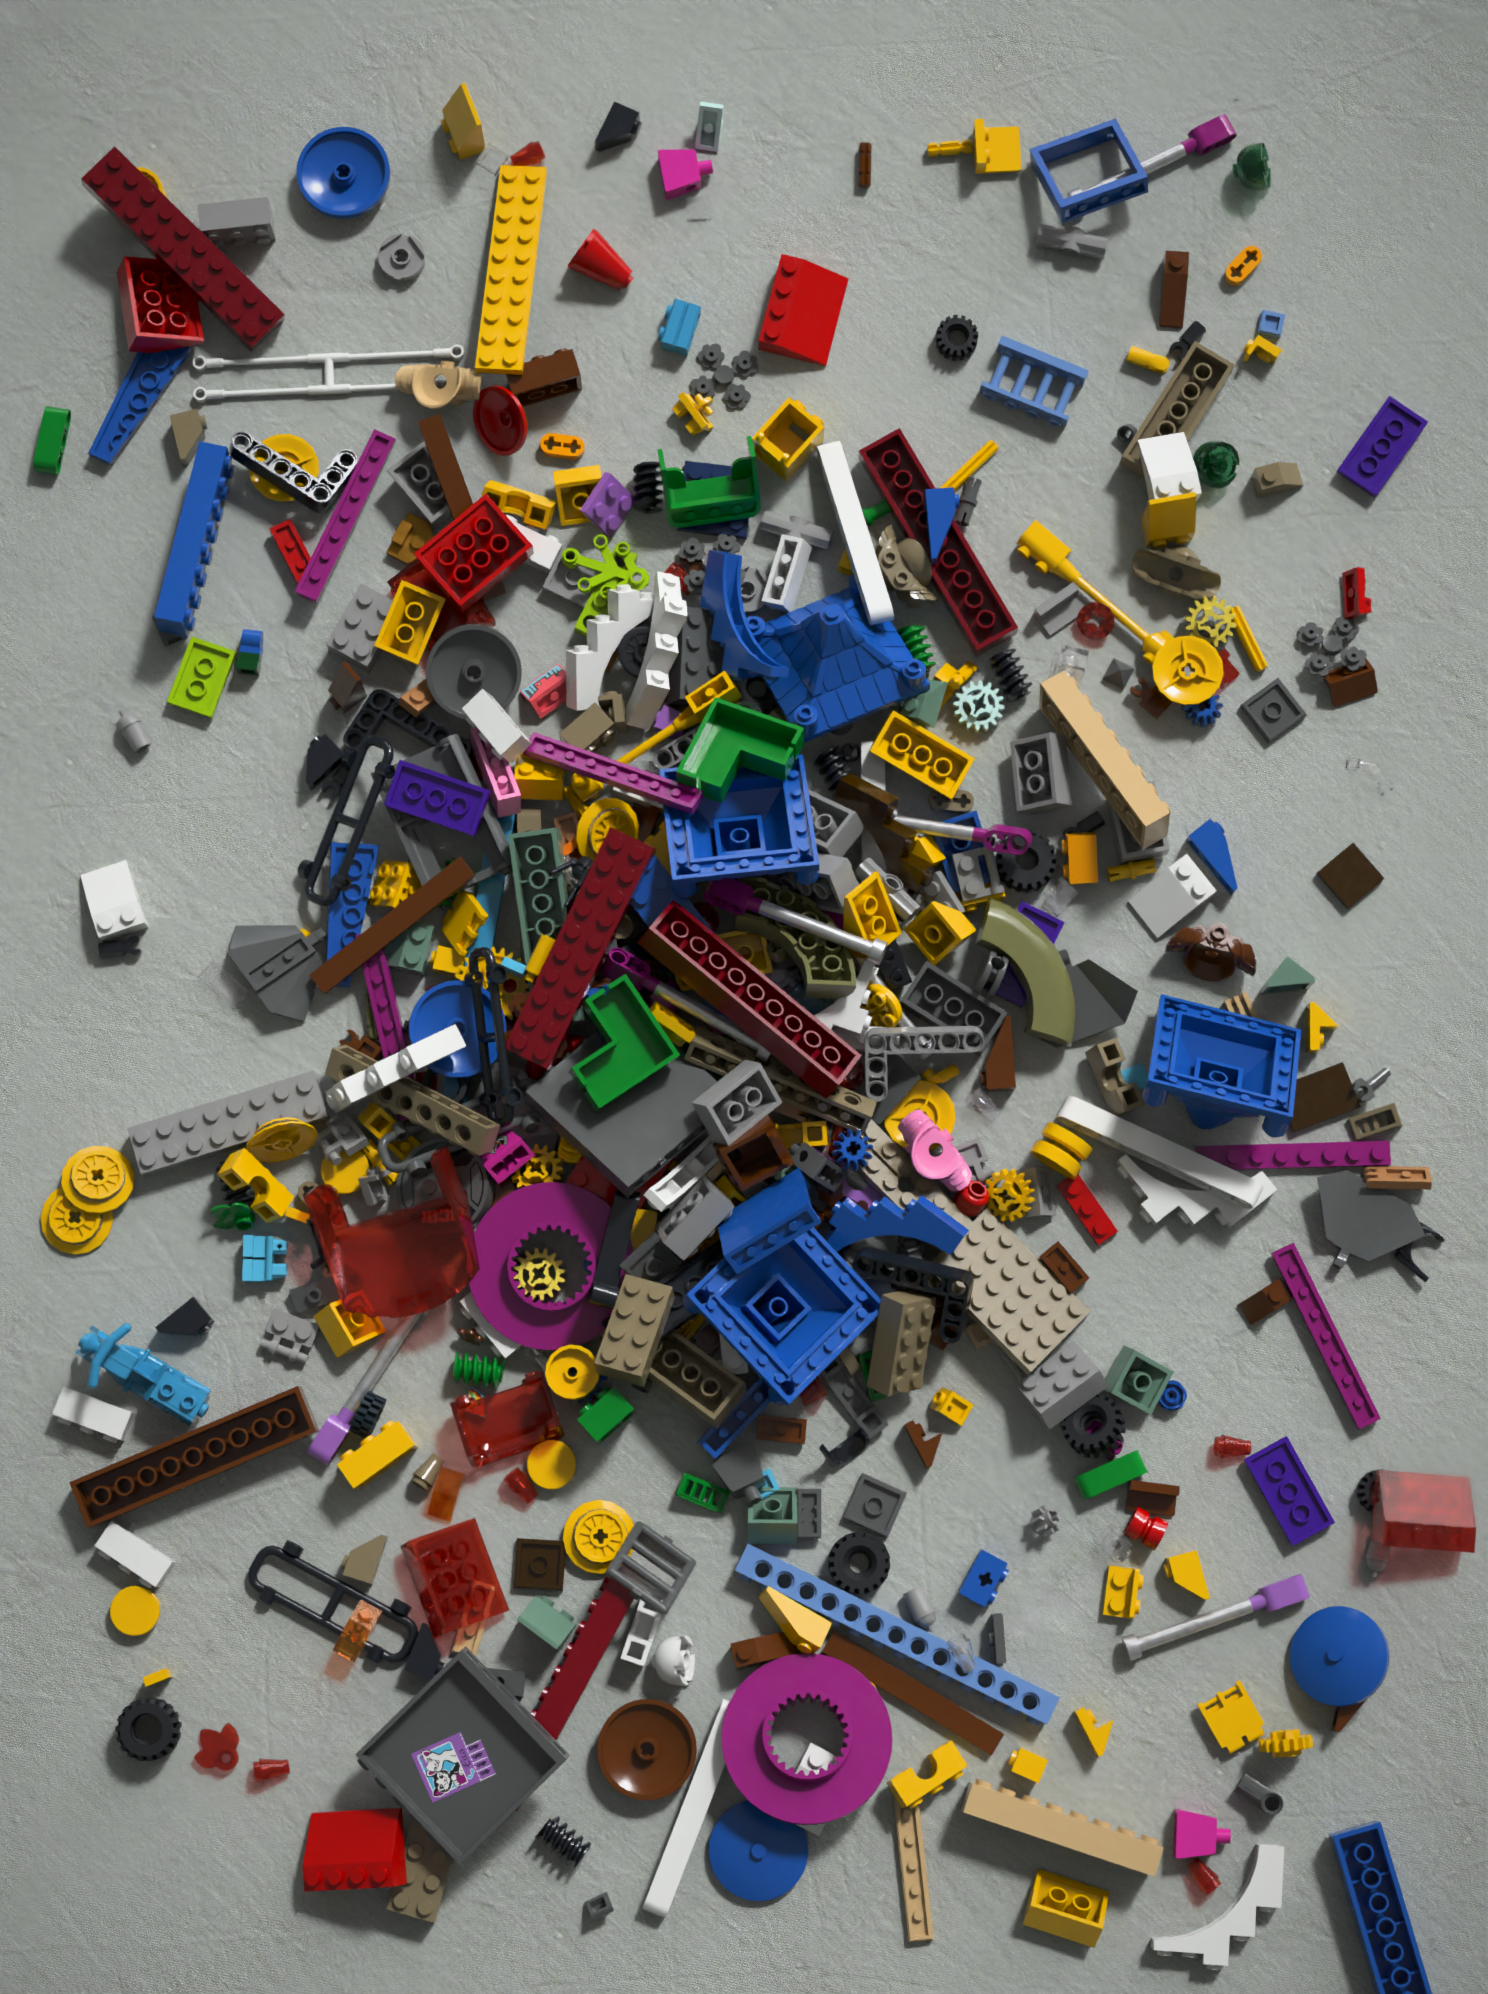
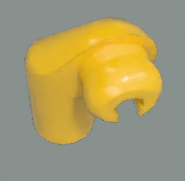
[922,1064,959,1084]

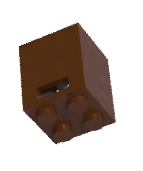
[713,1114,794,1191]

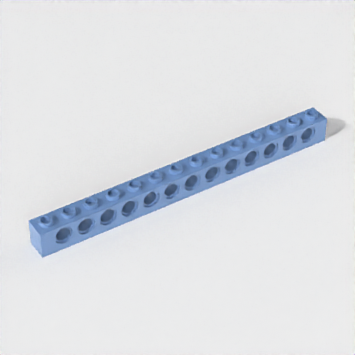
[735,1544,1060,1727]

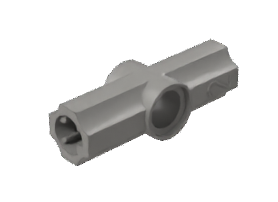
[1035,224,1108,260]
[760,510,833,551]
[855,857,920,923]

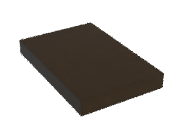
[1289,1062,1361,1133]

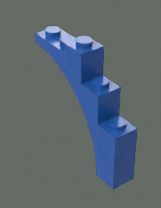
[700,550,789,681]
[825,1195,969,1255]

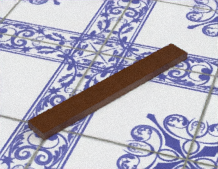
[417,413,506,601]
[310,856,476,994]
[822,1630,1004,1755]

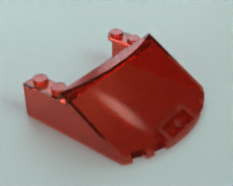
[304,1146,480,1318]

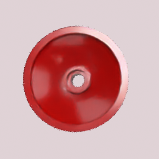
[473,385,527,456]

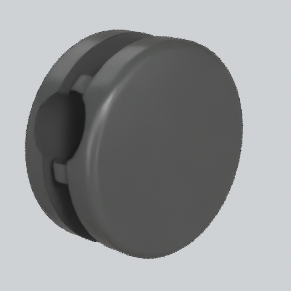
[973,950,1009,998]

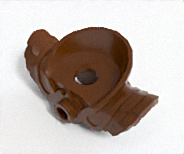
[1165,923,1257,982]

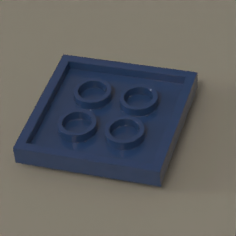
[676,461,749,539]

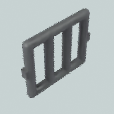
[606,1521,696,1615]

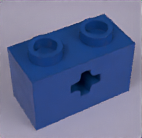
[957,1549,1009,1607]

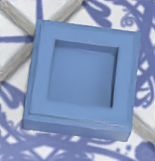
[1257,310,1285,339]

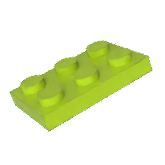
[167,636,237,719]

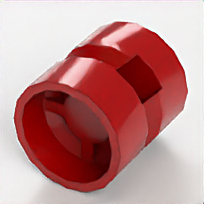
[1123,1507,1168,1551]

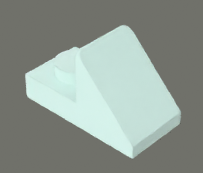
[695,102,724,152]

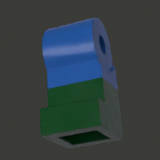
[235,629,263,676]

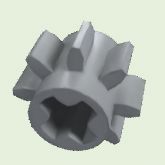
[1030,1505,1060,1538]

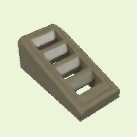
[1348,1103,1403,1141]

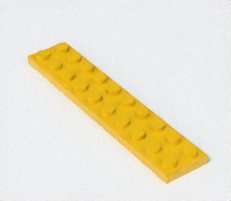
[475,165,547,375]

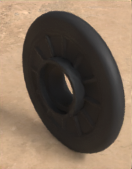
[618,626,651,678]

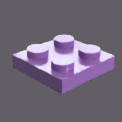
[580,472,635,538]

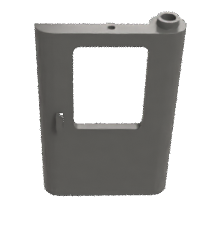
[370,734,513,896]

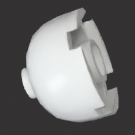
[651,1635,695,1686]

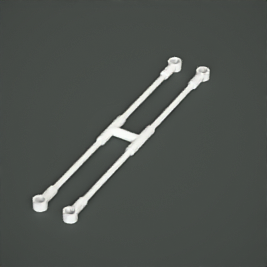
[192,344,464,403]

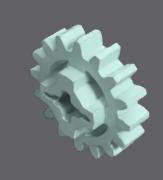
[953,680,1005,733]

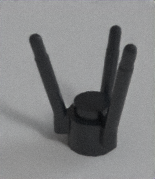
[550,856,594,908]

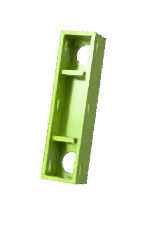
[574,546,638,638]

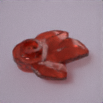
[194,1723,239,1771]

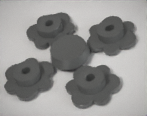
[690,343,758,409]
[679,534,745,594]
[1297,617,1367,677]

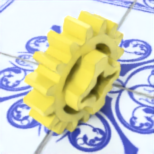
[1185,596,1237,647]
[513,1248,566,1301]

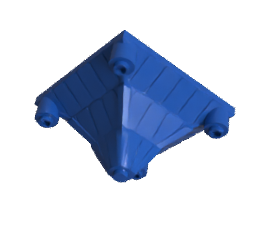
[746,574,930,743]
[659,754,819,897]
[1142,994,1301,1138]
[683,1228,881,1406]

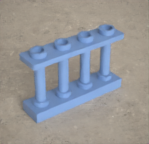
[979,336,1089,427]

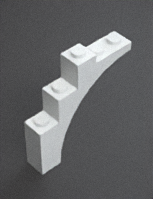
[625,571,688,730]
[566,584,682,711]
[735,959,879,1055]
[325,1024,466,1113]
[644,1135,732,1212]
[1116,1154,1277,1228]
[1151,1844,1284,1970]

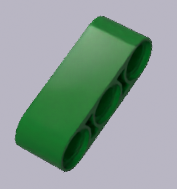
[33,406,71,475]
[1073,1450,1148,1501]

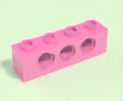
[471,727,521,818]

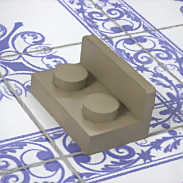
[598,691,628,733]

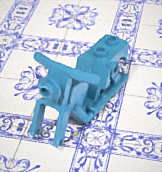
[75,1323,211,1426]

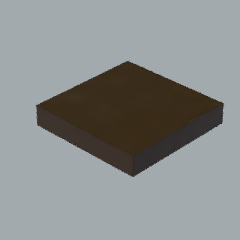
[1316,842,1385,910]
[514,1538,566,1591]

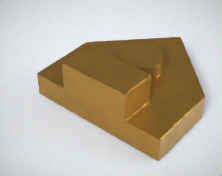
[386,512,434,565]

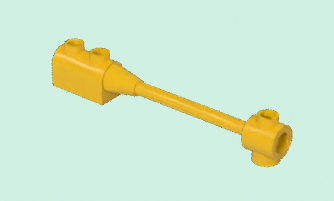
[1016,520,1174,665]
[570,671,742,802]

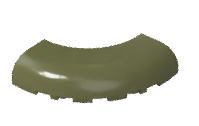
[735,876,856,999]
[975,898,1076,1047]

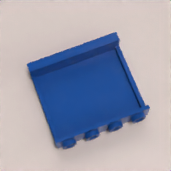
[718,1168,821,1274]

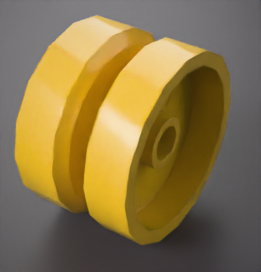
[1030,1122,1093,1179]
[545,1345,600,1401]

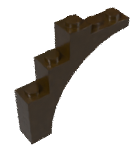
[833,773,934,926]

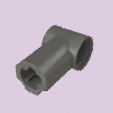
[1234,1773,1283,1815]

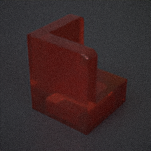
[1218,648,1239,689]
[799,1376,827,1406]

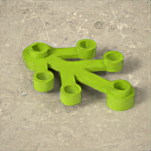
[561,534,649,601]

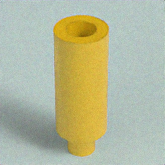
[525,934,555,983]

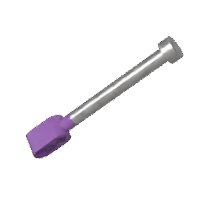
[306,1292,433,1466]
[1122,1574,1310,1661]

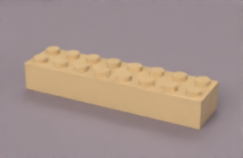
[1039,670,1171,849]
[960,1778,1164,1877]

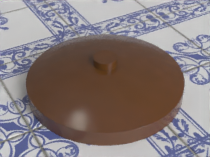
[597,1699,697,1800]

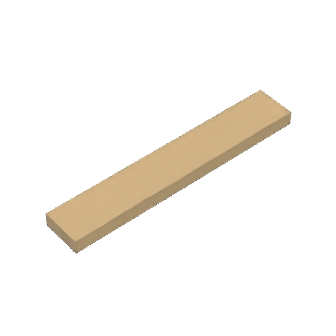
[893,1795,934,1942]

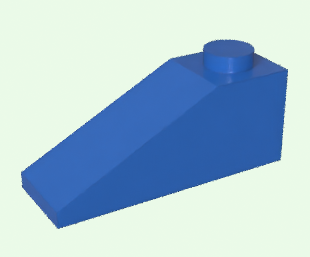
[924,487,960,565]
[1185,819,1238,895]

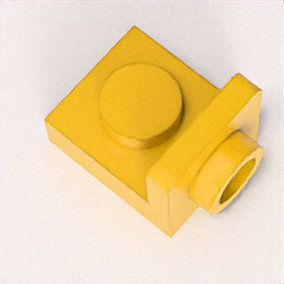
[1243,335,1282,364]
[930,1387,974,1426]

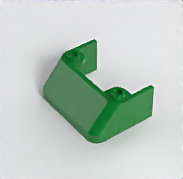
[657,436,761,528]

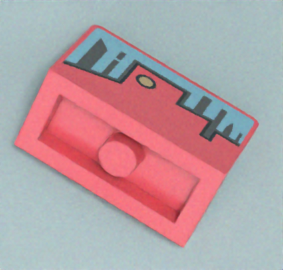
[520,664,566,719]

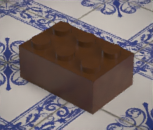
[506,348,582,407]

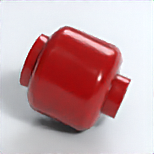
[954,1180,989,1216]

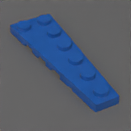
[88,346,191,465]
[326,842,379,988]

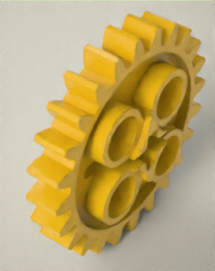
[455,947,529,1020]

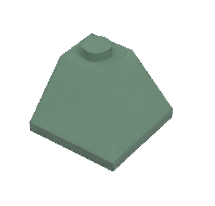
[898,680,948,728]

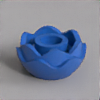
[1158,1380,1187,1411]

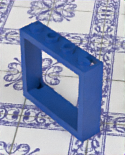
[1029,118,1148,223]

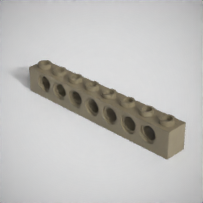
[684,1026,877,1135]
[325,1045,500,1156]

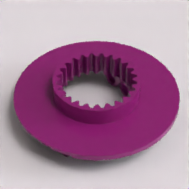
[467,1182,634,1350]
[722,1653,893,1825]

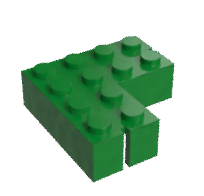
[676,697,804,803]
[569,974,680,1112]

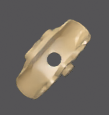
[395,361,482,409]

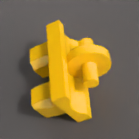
[672,392,714,436]

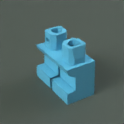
[242,1235,288,1283]

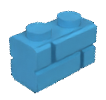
[658,299,701,356]

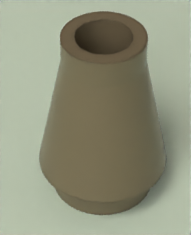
[411,1453,444,1492]

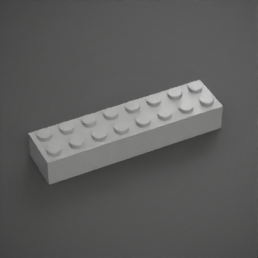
[127,1070,330,1177]

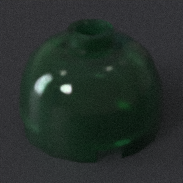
[1233,143,1271,190]
[1193,441,1240,488]

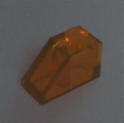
[427,1466,466,1522]
[333,1600,382,1662]

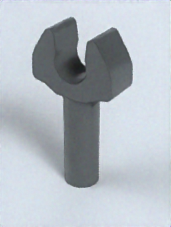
[1350,1067,1391,1103]

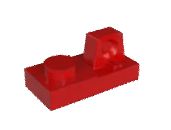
[1342,567,1372,619]

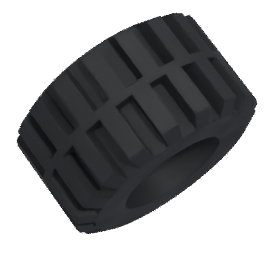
[115,1697,182,1761]

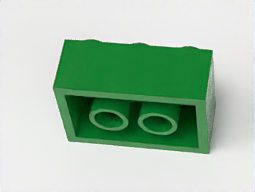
[577,1387,635,1445]

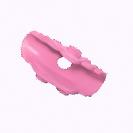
[898,1110,972,1191]

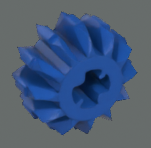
[1182,694,1223,728]
[832,1129,873,1171]

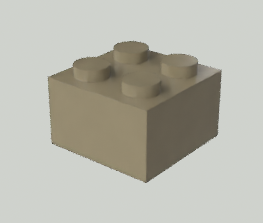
[559,702,615,754]

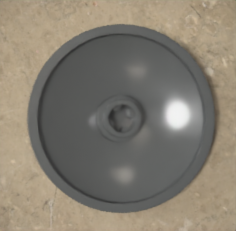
[426,624,522,719]

